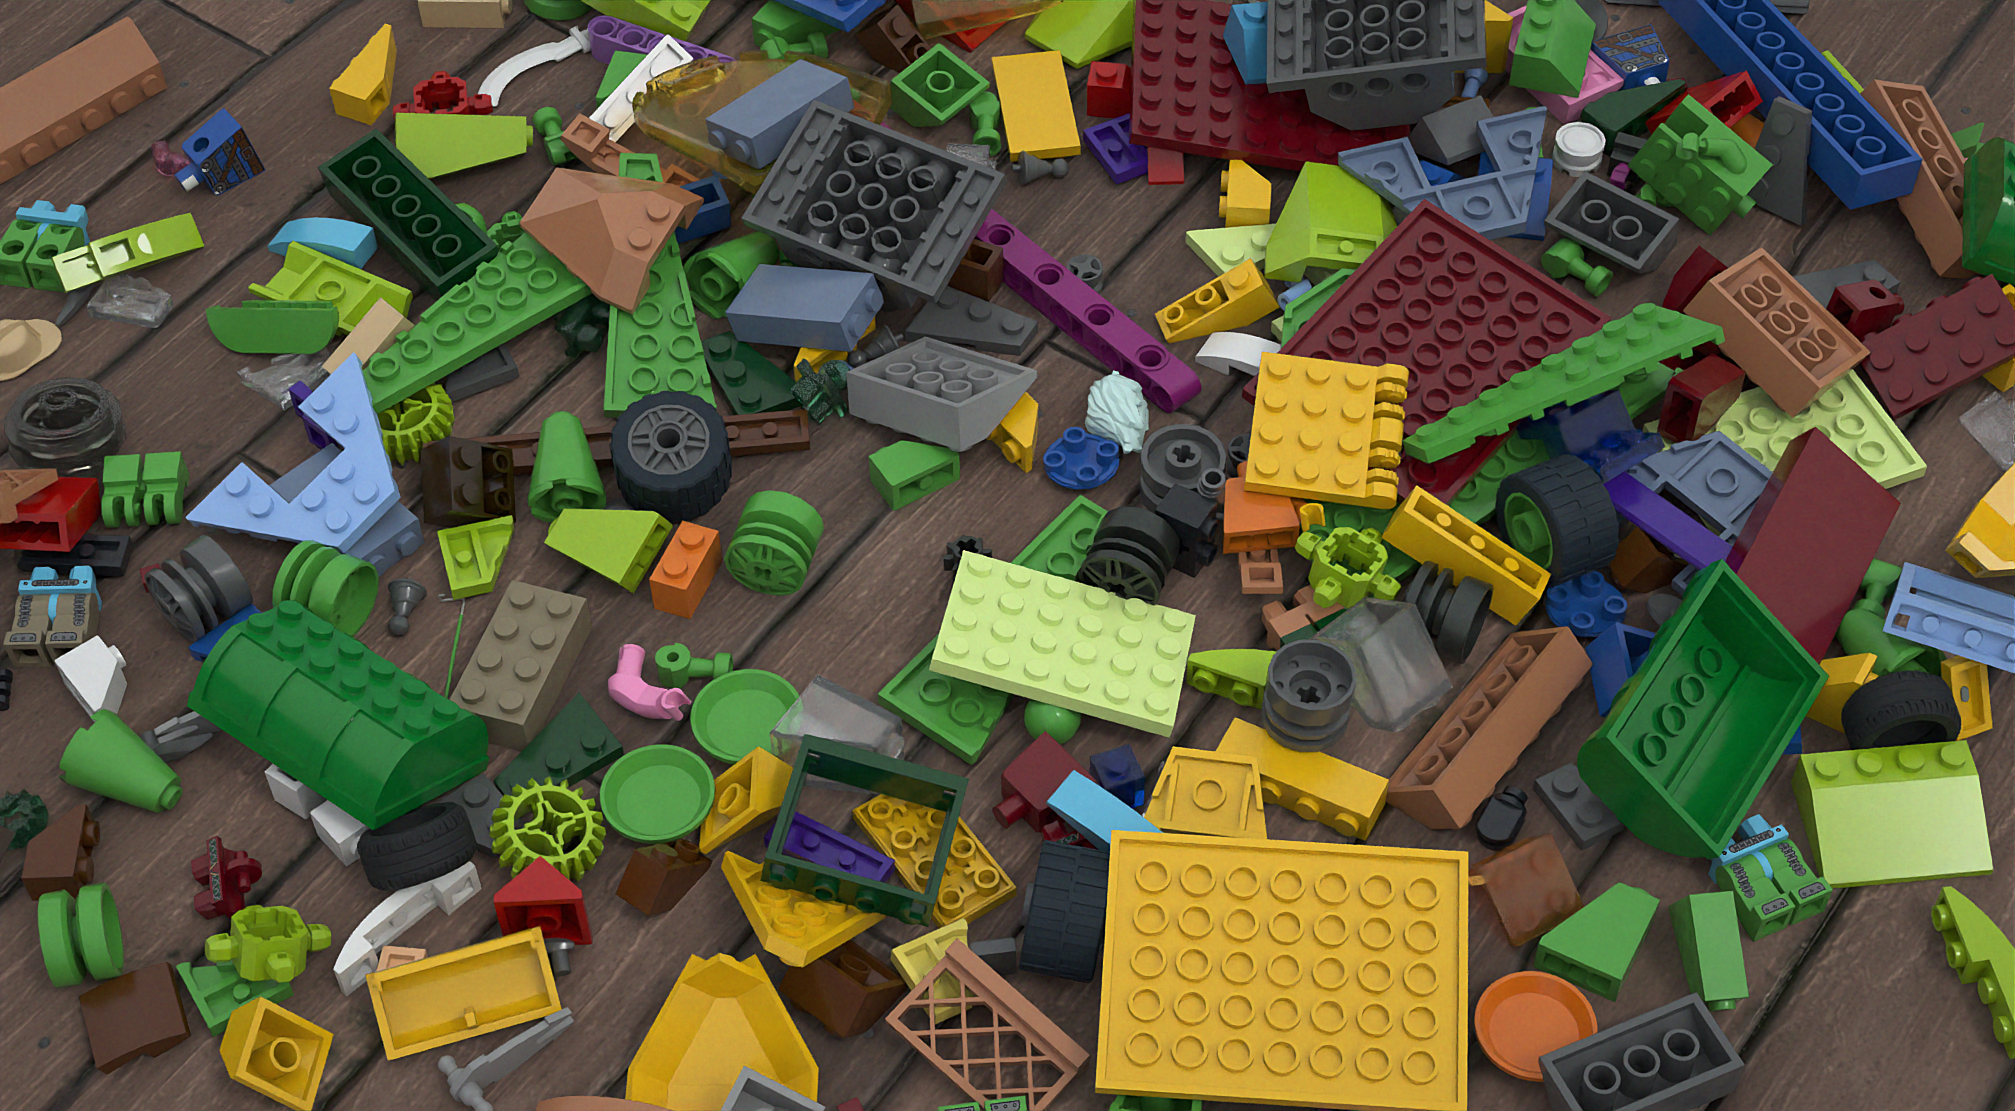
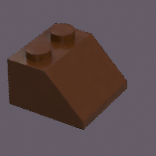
[778,939,908,1038]

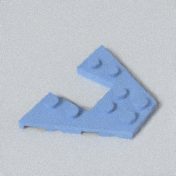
[185,352,401,554]

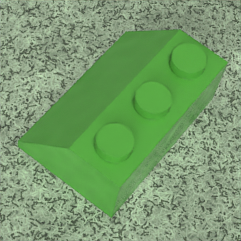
[1509,0,1596,98]

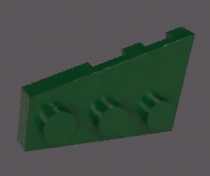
[701,331,811,415]
[494,692,624,796]

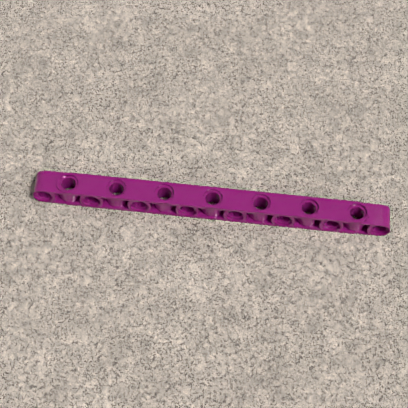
[848,100,1202,414]

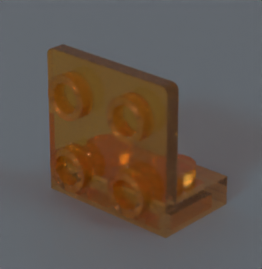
[1468,833,1584,947]

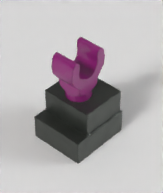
[1607,132,1647,190]

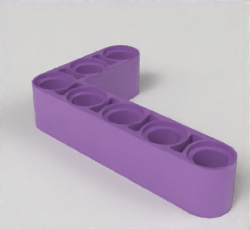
[588,15,741,146]

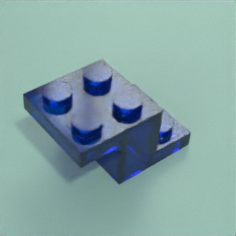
[1517,390,1665,483]

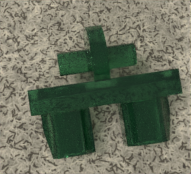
[552,293,610,358]
[790,358,850,425]

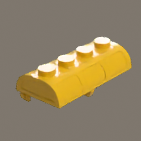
[365,926,562,1061]

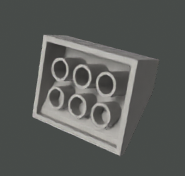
[846,337,1037,452]

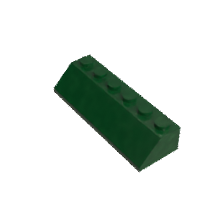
[318,128,499,301]

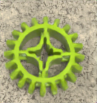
[377,383,455,466]
[489,776,606,882]

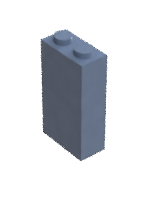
[705,59,854,170]
[725,264,884,352]
[269,443,425,577]

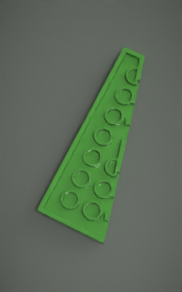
[604,153,717,418]
[363,232,592,414]
[1402,303,1725,464]
[878,495,1108,765]

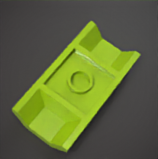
[248,241,413,336]

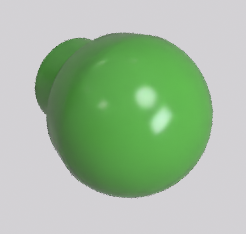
[1024,699,1081,745]

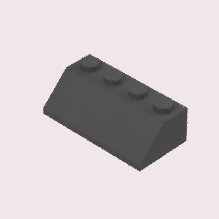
[1538,992,1745,1111]

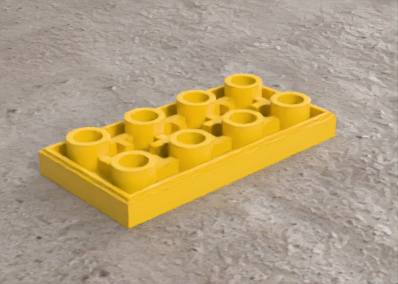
[992,50,1081,162]
[852,794,1017,929]

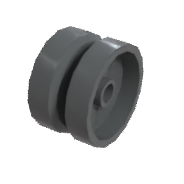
[1139,424,1227,514]

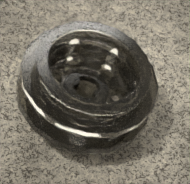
[4,377,126,478]

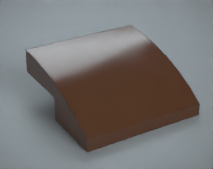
[79,962,191,1074]

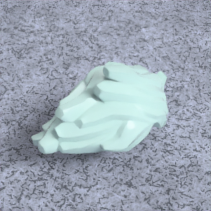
[1085,370,1149,454]

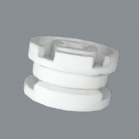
[1552,122,1606,177]

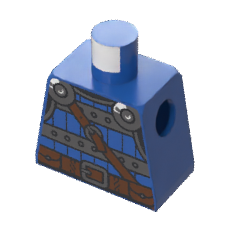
[1591,24,1669,91]
[174,108,266,195]

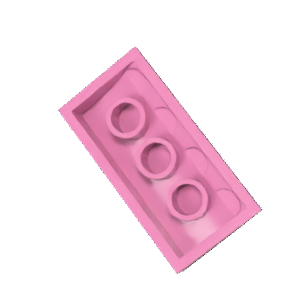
[1505,5,1624,125]

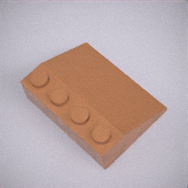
[1683,247,1871,418]

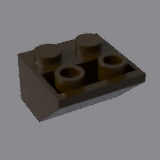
[421,436,516,528]

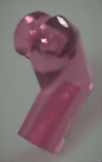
[151,141,190,176]

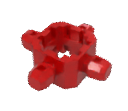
[393,71,493,121]

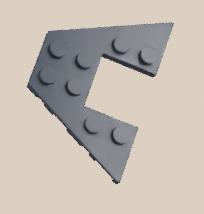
[1338,106,1547,240]
[1592,431,1773,596]

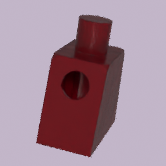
[1826,279,1904,340]
[992,731,1098,833]

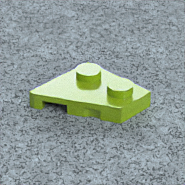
[437,515,514,600]

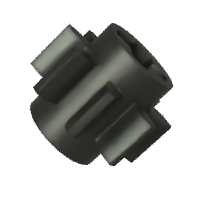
[943,535,992,582]

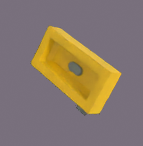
[1938,655,1992,741]

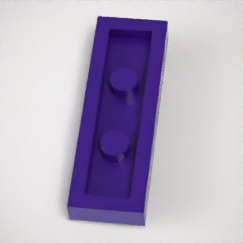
[764,812,895,883]

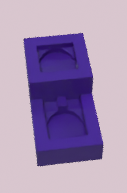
[289,381,338,450]

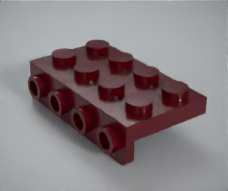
[1859,274,2015,421]

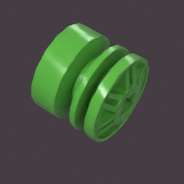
[724,490,824,596]
[272,540,379,636]

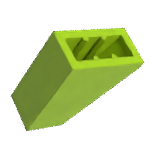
[544,509,674,594]

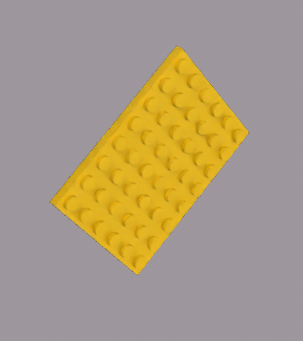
[1095,830,1468,1111]

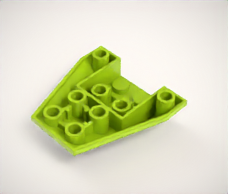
[1025,0,1133,69]
[1264,162,1398,283]

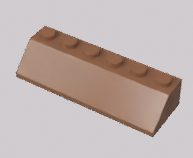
[0,16,167,185]
[1860,79,1977,279]
[1386,626,1593,830]

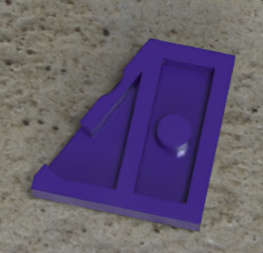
[1083,113,1148,184]

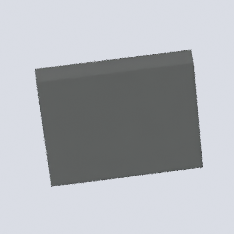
[1408,95,1494,165]

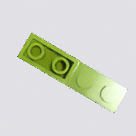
[51,213,205,294]
[1186,649,1352,715]
[1931,886,2015,1059]

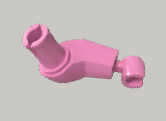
[608,644,692,721]

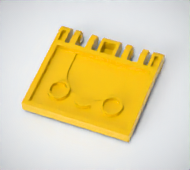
[1244,352,1409,509]

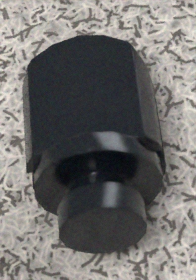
[1476,785,1528,851]

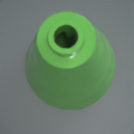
[683,231,779,319]
[527,411,606,523]
[1835,608,1947,678]
[59,709,183,813]

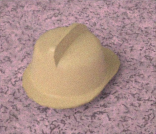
[0,319,62,381]

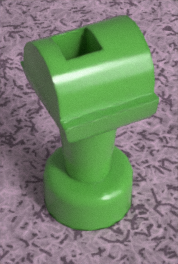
[760,31,828,75]
[969,91,1001,157]
[532,107,578,166]
[1541,238,1613,297]
[1852,558,1902,619]
[655,643,733,689]

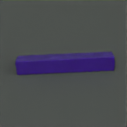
[1597,464,1733,570]

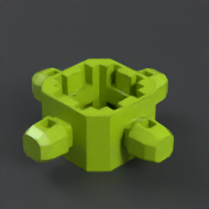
[1295,527,1402,608]
[205,905,331,983]

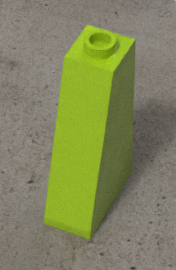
[395,113,533,180]

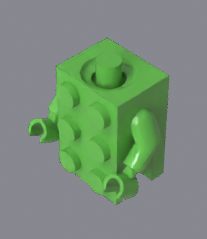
[1627,94,1773,236]

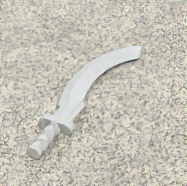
[478,25,591,107]

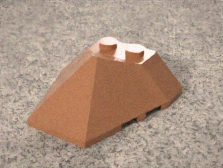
[519,168,704,315]

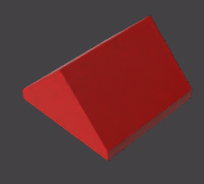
[493,856,593,945]

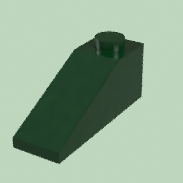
[1580,79,1686,157]

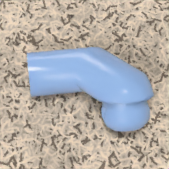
[1277,277,1312,310]

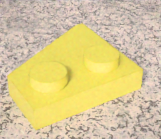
[890,918,974,1024]

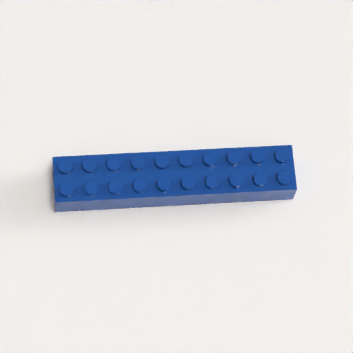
[1658,0,1923,210]

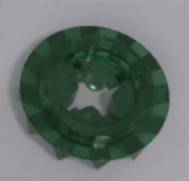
[0,789,49,850]

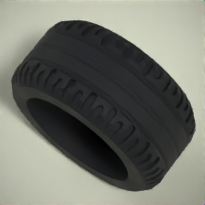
[1841,671,1961,750]
[357,802,477,891]

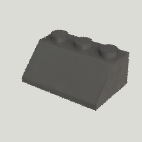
[1544,171,1679,274]

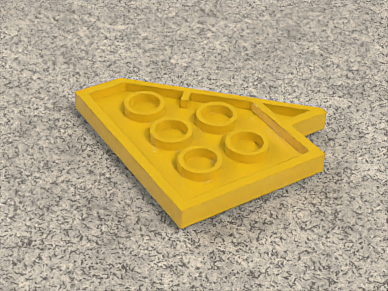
[721,851,886,967]

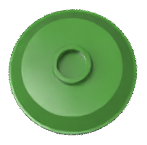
[690,669,804,764]
[600,744,715,844]

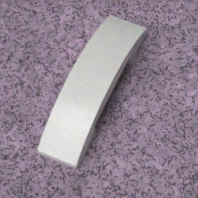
[1195,332,1281,376]
[333,861,482,996]

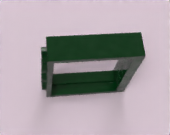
[760,733,969,927]

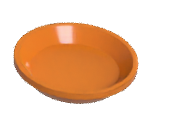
[1474,971,1598,1082]

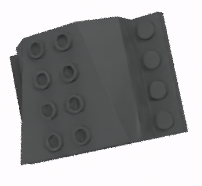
[1267,0,1487,131]
[741,100,1007,312]

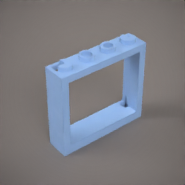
[1883,562,2015,673]

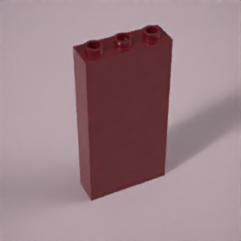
[1725,427,1901,665]

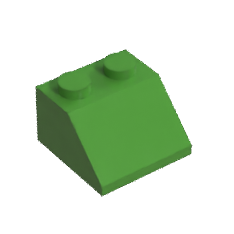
[888,43,990,127]

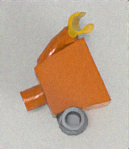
[1197,461,1326,554]

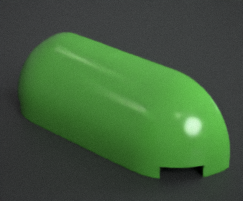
[205,300,339,354]

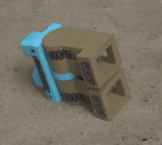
[3,566,102,668]

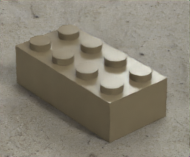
[449,580,592,752]

